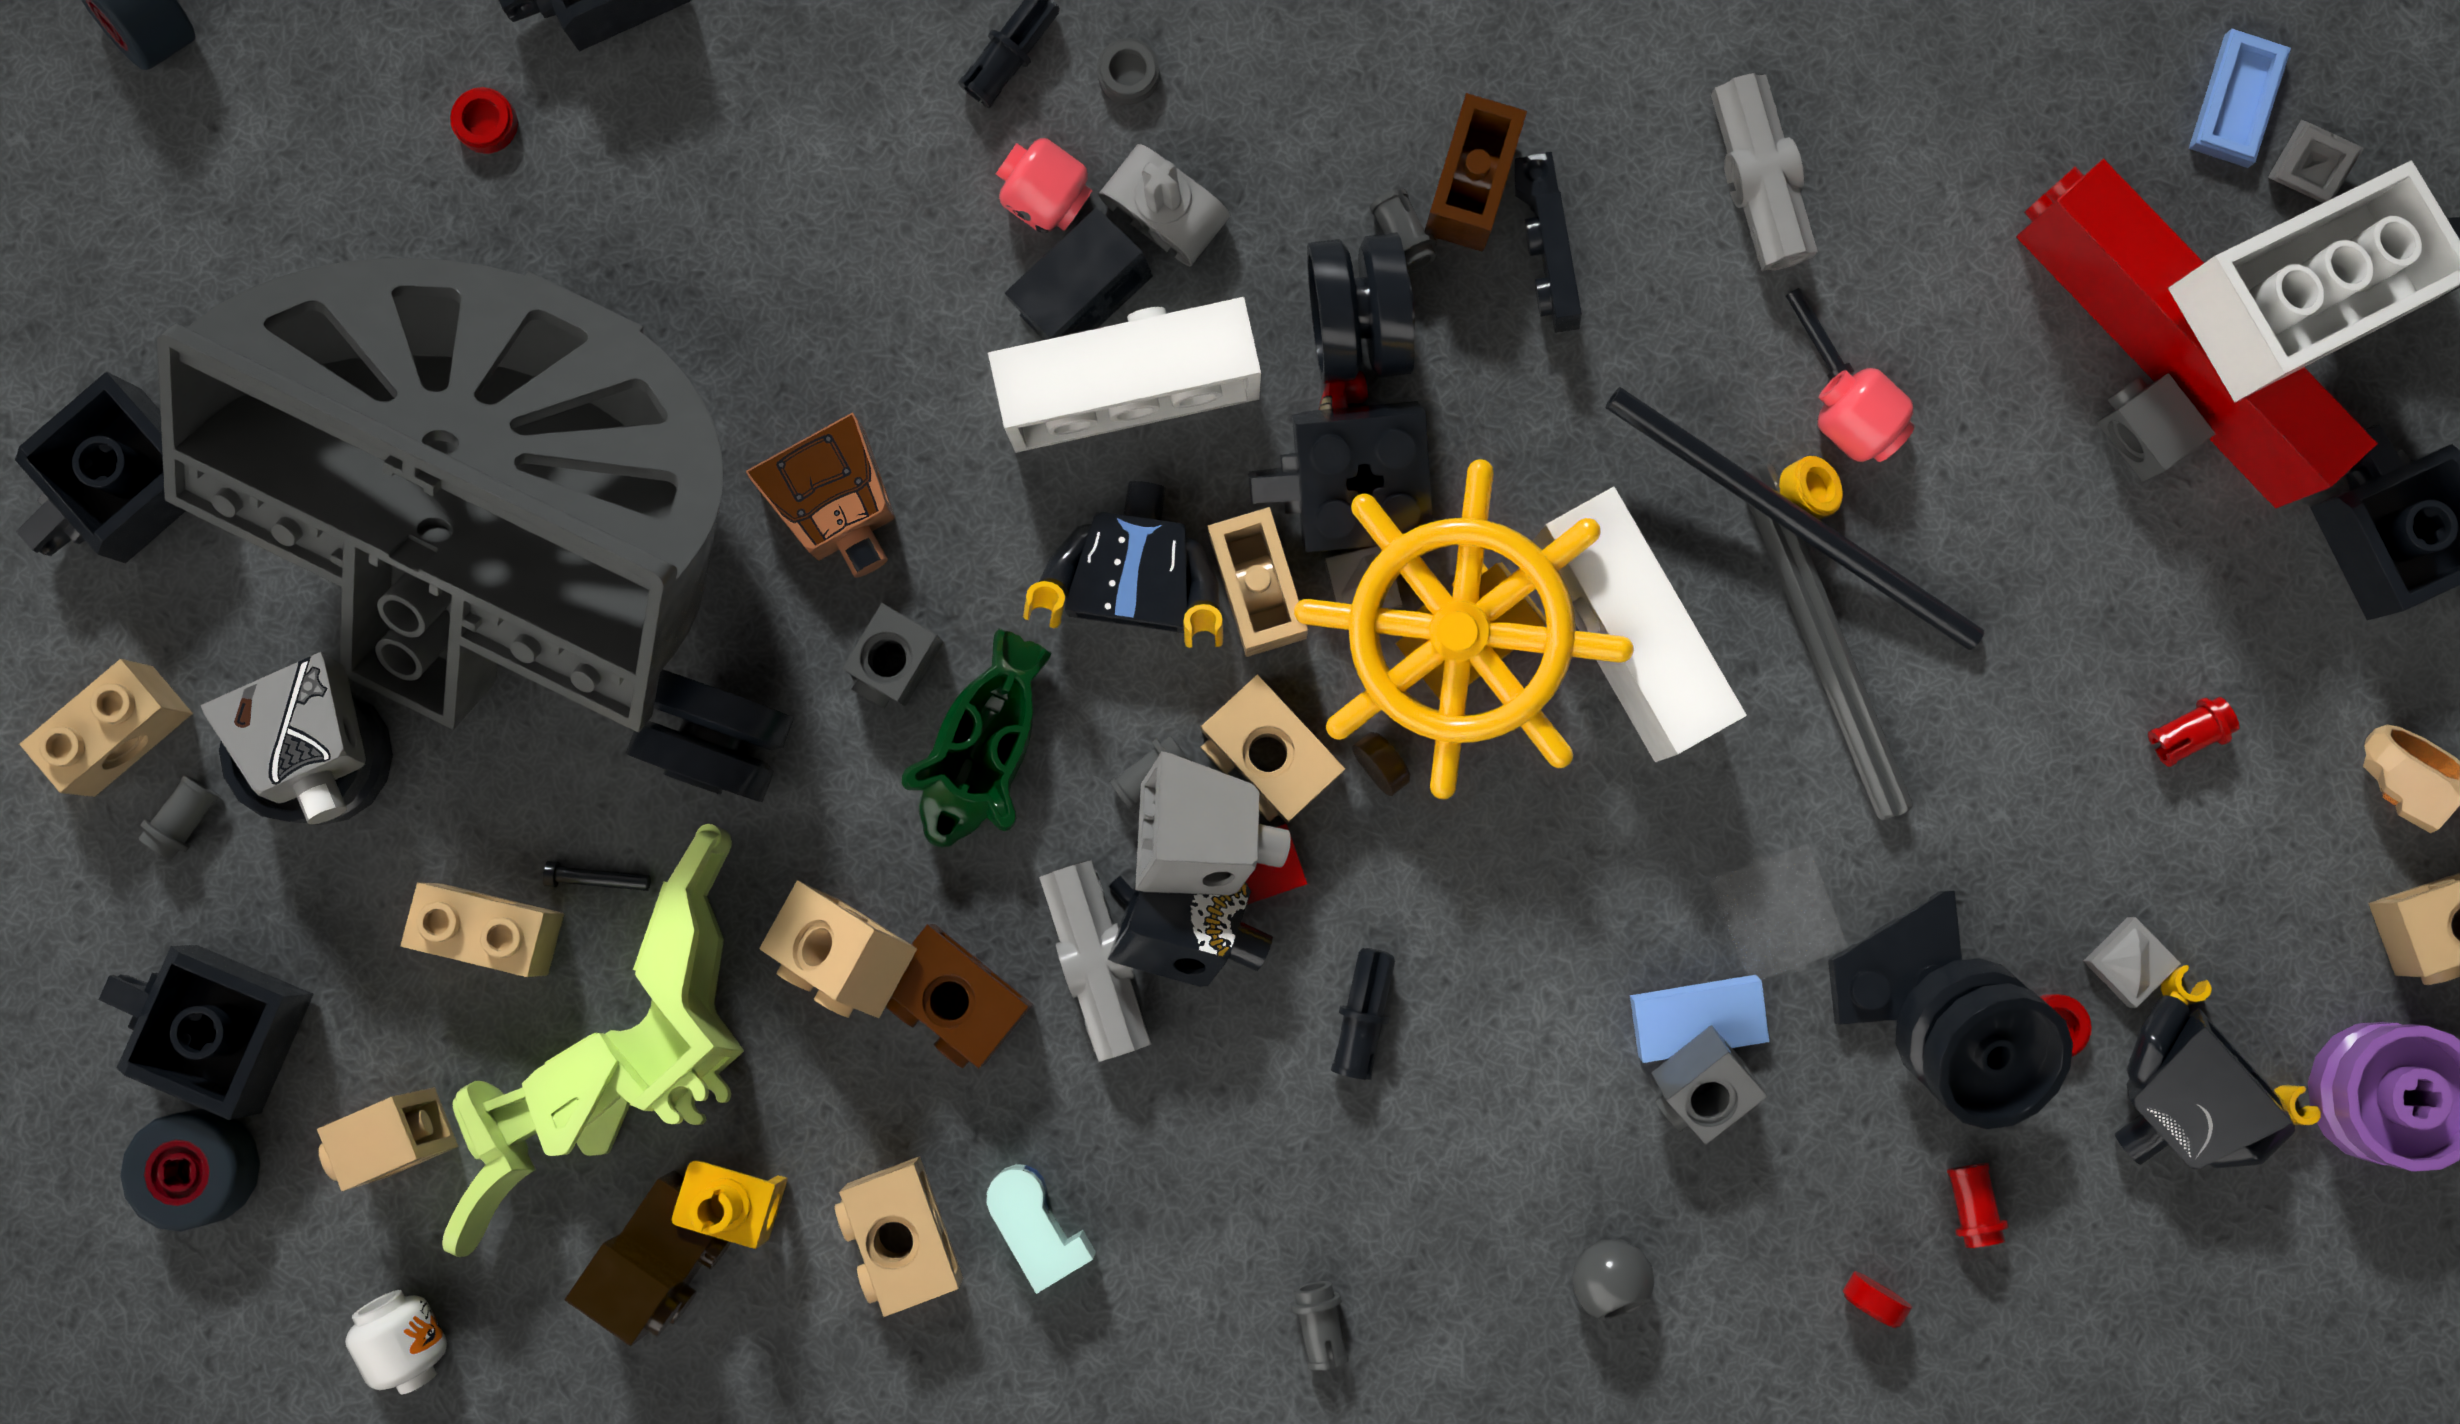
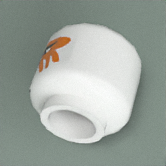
[345,1290,447,1395]

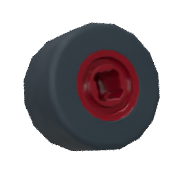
[81,0,196,70]
[120,1109,260,1232]

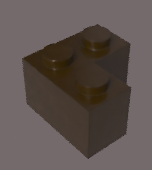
[564,1171,731,1347]

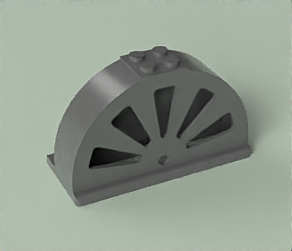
[157,258,724,733]

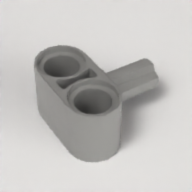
[1099,144,1230,266]

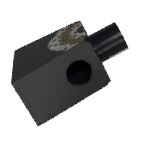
[1107,882,1273,987]

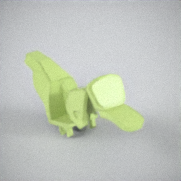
[442,824,744,1257]

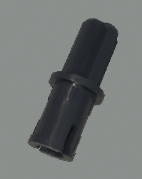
[958,0,1060,108]
[1331,948,1395,1080]

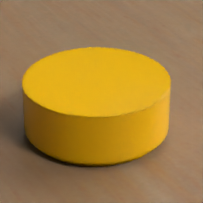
[1779,456,1843,520]

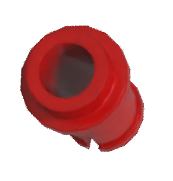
[2148,697,2240,767]
[1947,1163,2009,1248]

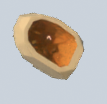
[2363,725,2460,833]

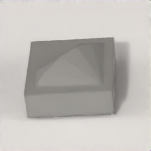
[2268,120,2364,203]
[1325,546,1402,609]
[2083,917,2181,1008]

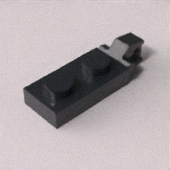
[1515,152,1582,333]

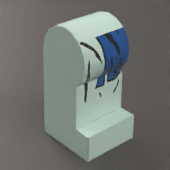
[986,1164,1096,1294]

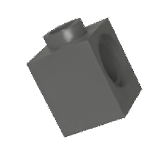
[2097,373,2216,482]
[842,603,944,709]
[1651,1025,1768,1145]

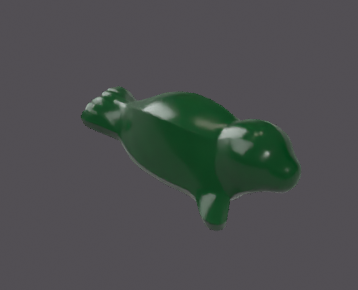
[902,628,1051,847]

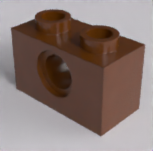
[1425,93,1527,252]
[886,924,1033,1069]

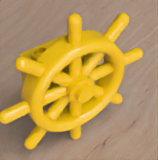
[1294,459,1634,799]

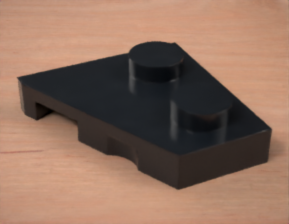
[1828,891,1962,1025]

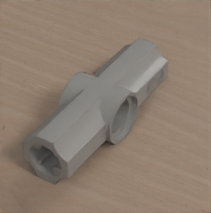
[1711,73,1818,271]
[1039,860,1152,1062]

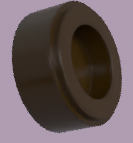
[1352,732,1410,796]

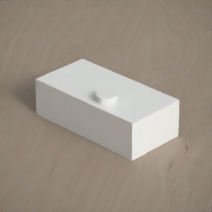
[2168,160,2460,402]
[988,297,1261,453]
[1533,487,1747,762]

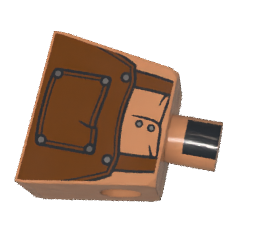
[746,413,895,578]

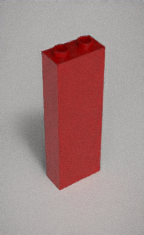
[2016,158,2378,509]

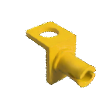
[672,1160,788,1249]

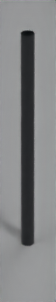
[1605,387,1984,650]

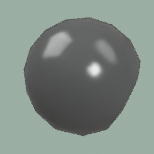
[1572,1240,1654,1320]

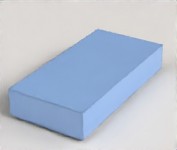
[2189,29,2291,168]
[1630,975,1769,1063]

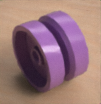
[2308,1022,2460,1171]

